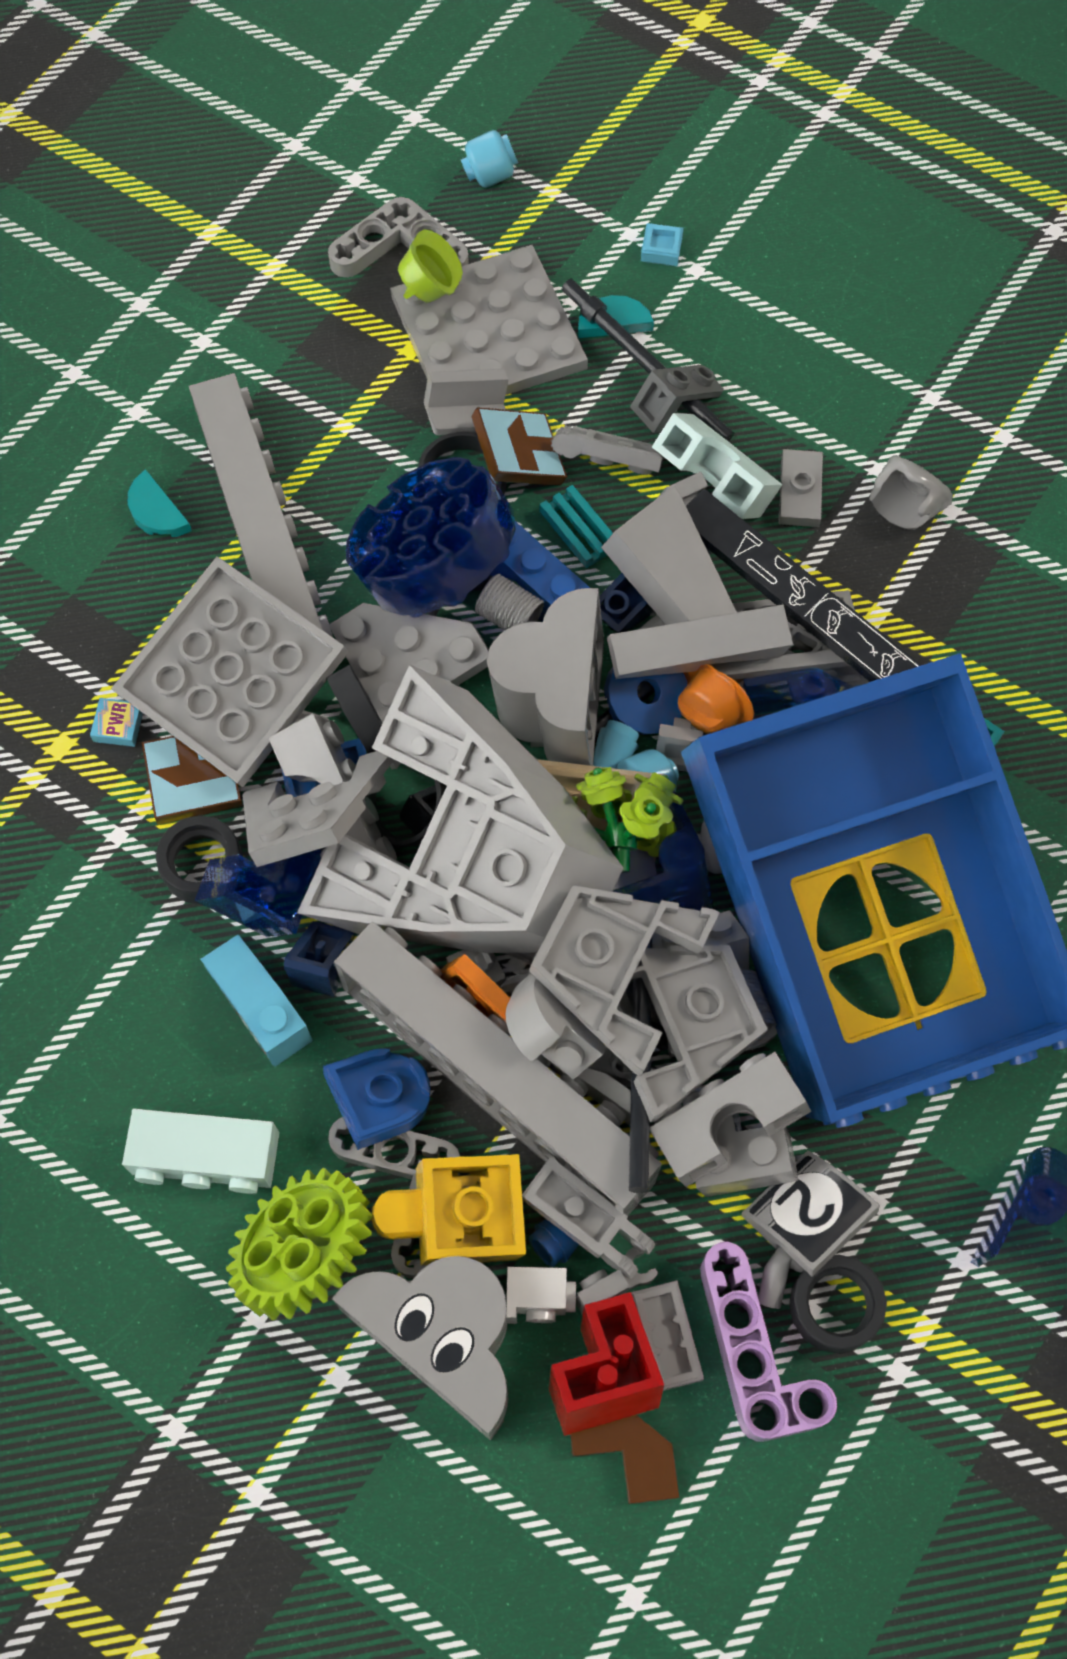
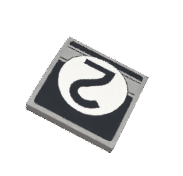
[742,1150,880,1277]

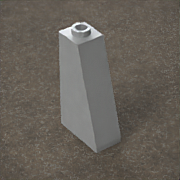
[601,485,737,625]

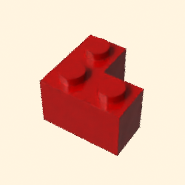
[549,1292,665,1436]

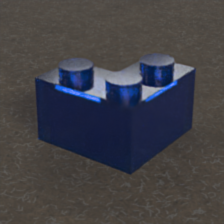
[195,849,322,937]

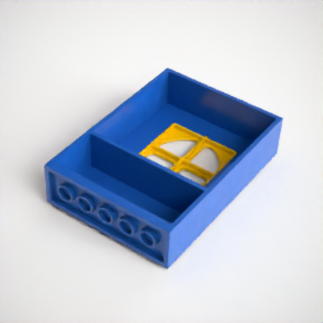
[681,653,1067,1128]

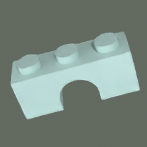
[652,413,783,519]

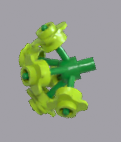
[572,767,683,873]

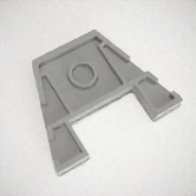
[243,751,401,867]
[529,885,720,1076]
[631,945,768,1122]

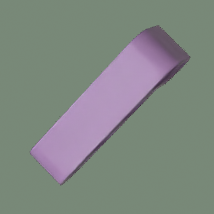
[700,1242,837,1442]

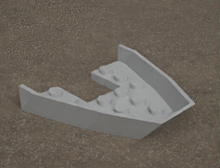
[297,665,623,953]

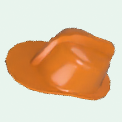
[678,664,754,734]

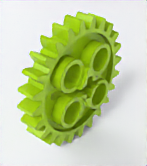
[226,1168,373,1320]

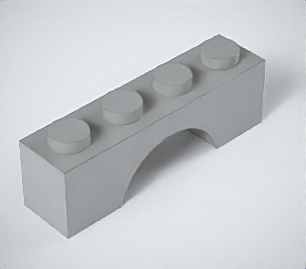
[268,713,397,860]

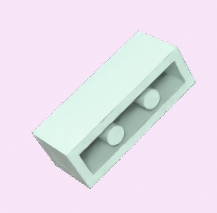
[122,1109,279,1194]

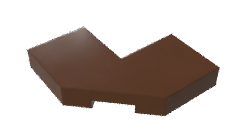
[570,1415,679,1504]

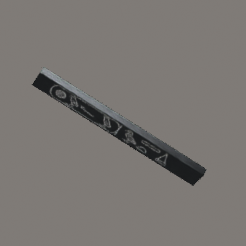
[686,489,921,682]

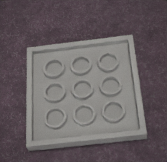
[391,245,588,395]
[111,556,349,788]

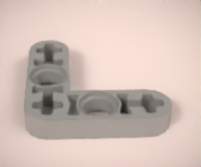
[328,197,469,278]
[328,1117,460,1279]

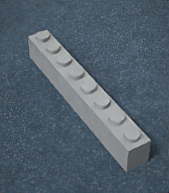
[189,373,333,637]

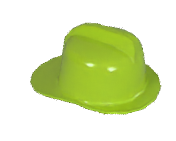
[398,229,463,303]

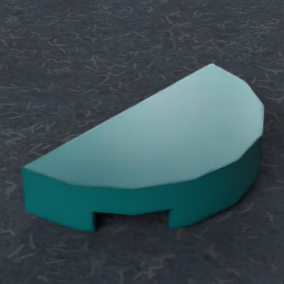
[578,295,654,338]
[128,469,192,537]

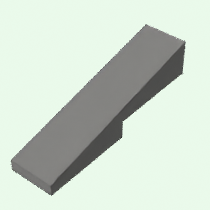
[607,604,794,679]

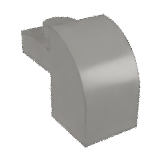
[506,973,606,1080]

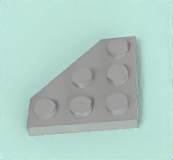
[329,603,489,723]

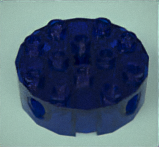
[346,457,516,618]

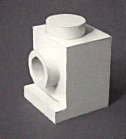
[506,1267,576,1324]

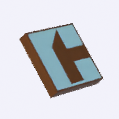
[471,407,567,486]
[142,736,243,825]

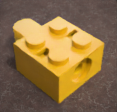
[371,1154,526,1266]

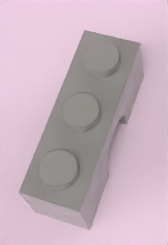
[650,1052,811,1187]

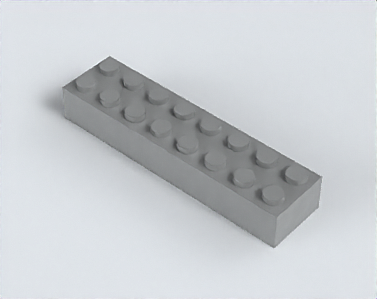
[334,921,662,1216]

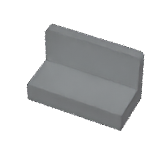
[424,369,509,435]

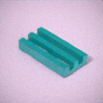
[540,485,613,568]

